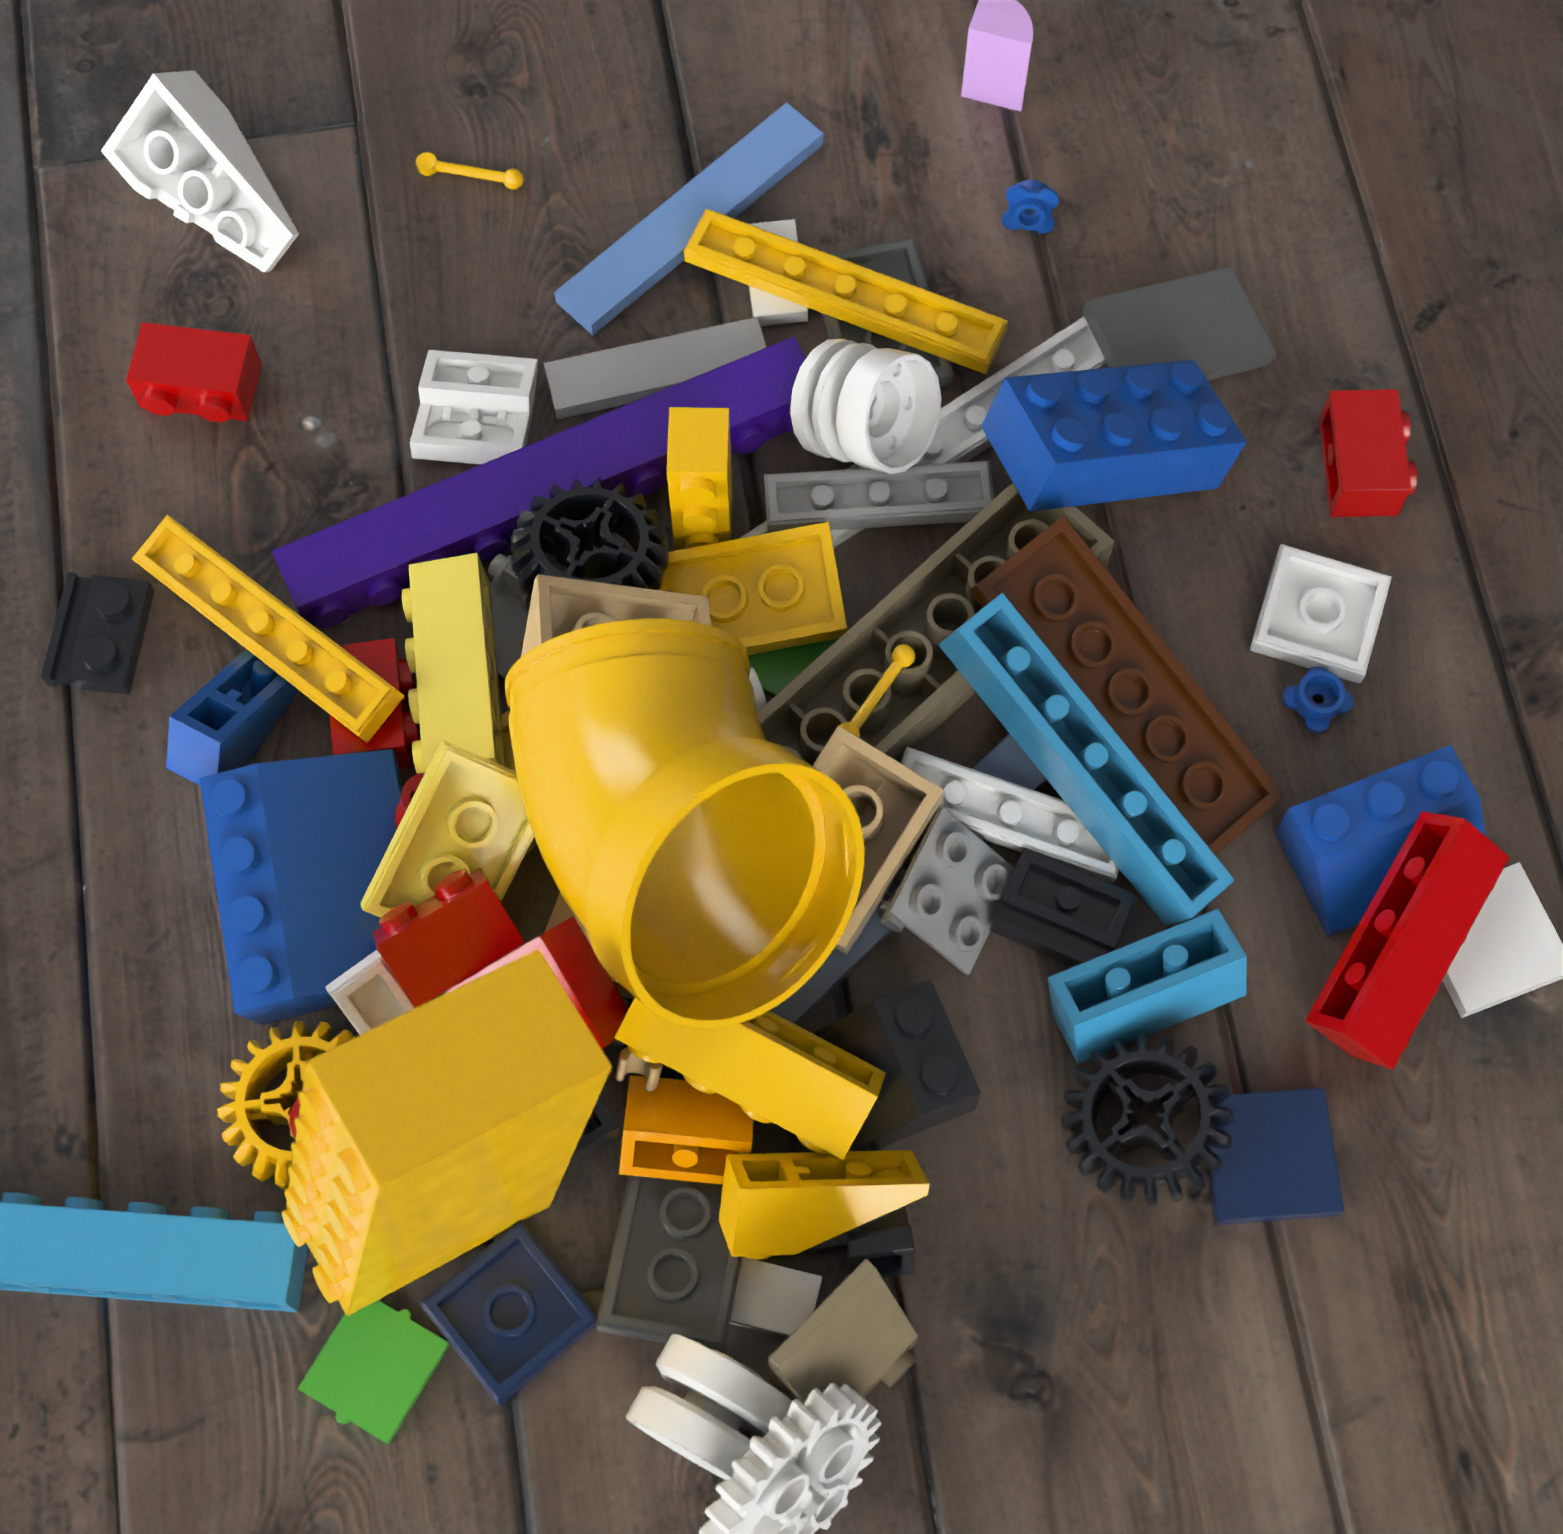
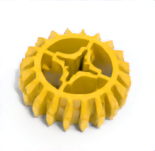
[217,1020,355,1190]

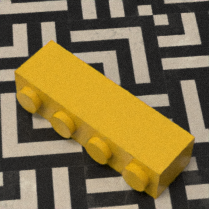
[614,997,886,1160]

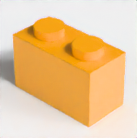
[619,1075,753,1185]

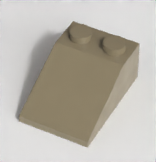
[769,1259,918,1405]

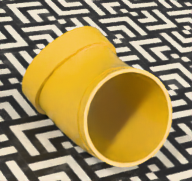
[505,618,865,1029]

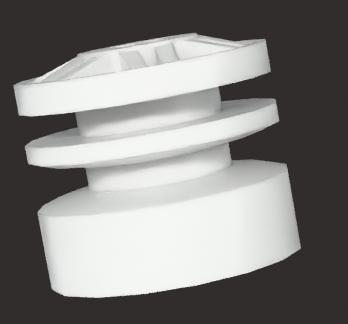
[790,339,941,474]

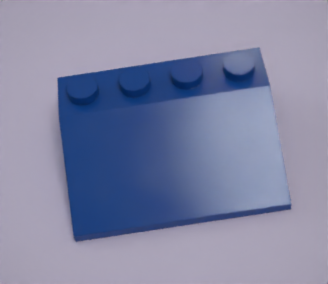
[199,749,402,1025]

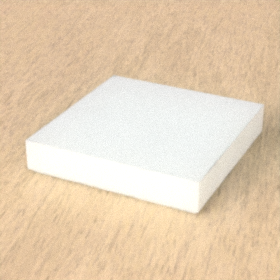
[1249,544,1392,684]
[1442,862,1563,1018]

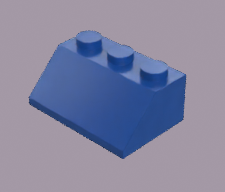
[1274,745,1486,937]

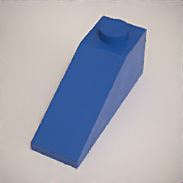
[166,649,299,786]

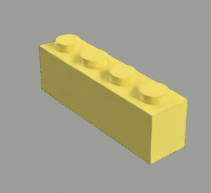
[402,553,506,774]

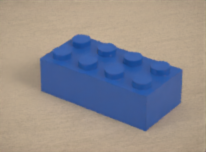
[981,360,1247,512]

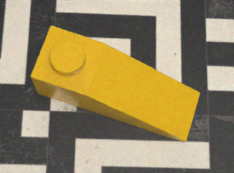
[719,1150,929,1259]

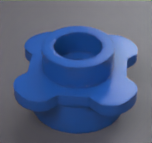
[1002,180,1059,234]
[1282,667,1353,733]

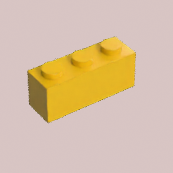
[667,407,733,551]

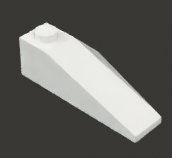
[101,70,299,273]

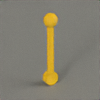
[416,152,524,190]
[839,644,915,738]

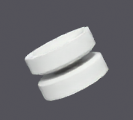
[625,1333,792,1480]

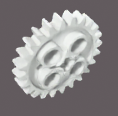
[699,1383,881,1534]

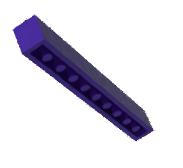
[272,336,806,628]

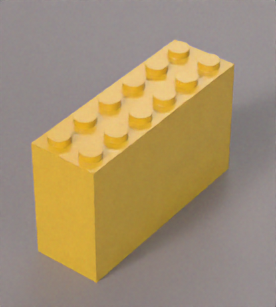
[282,949,612,1317]

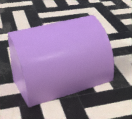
[961,0,1033,112]

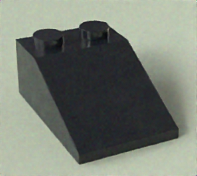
[783,979,981,1153]

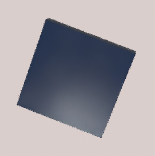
[1197,1088,1345,1225]
[419,1220,598,1406]

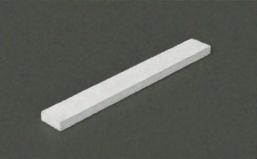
[739,317,1109,548]

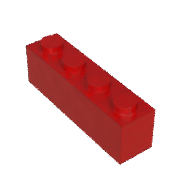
[1305,811,1510,1070]

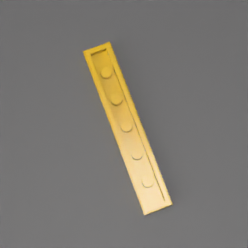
[684,208,1008,374]
[132,515,404,743]

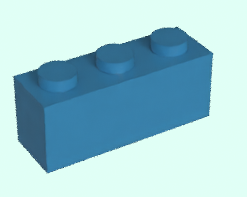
[1048,909,1247,1064]

